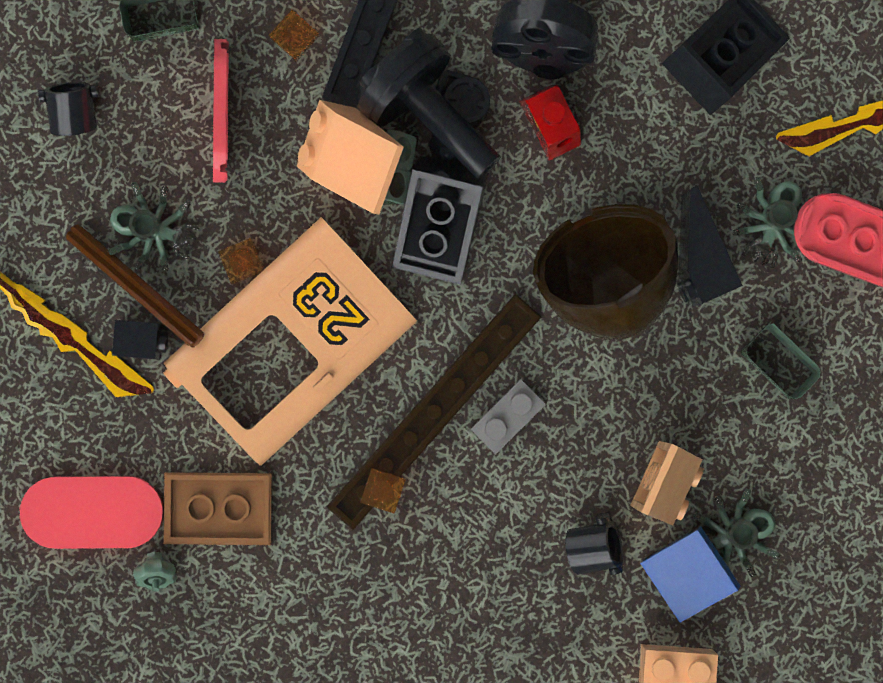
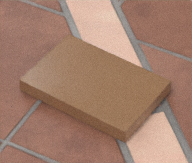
[163,472,273,545]

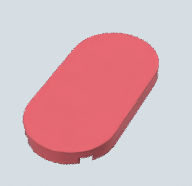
[213,39,229,183]
[794,193,883,287]
[20,476,164,549]

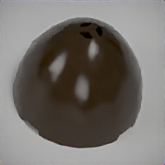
[533,204,678,339]

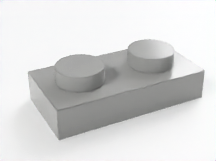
[471,379,546,455]

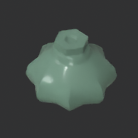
[133,551,177,592]

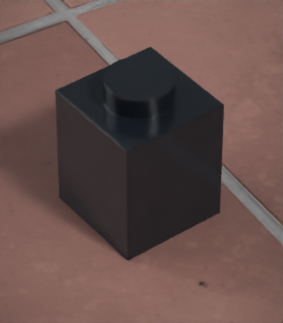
[112,320,168,360]

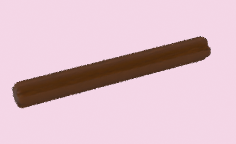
[66,224,204,348]

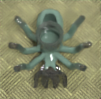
[733,177,802,268]
[108,182,199,272]
[693,488,781,577]

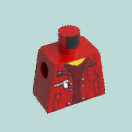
[519,85,581,161]

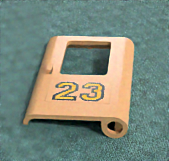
[163,217,417,466]

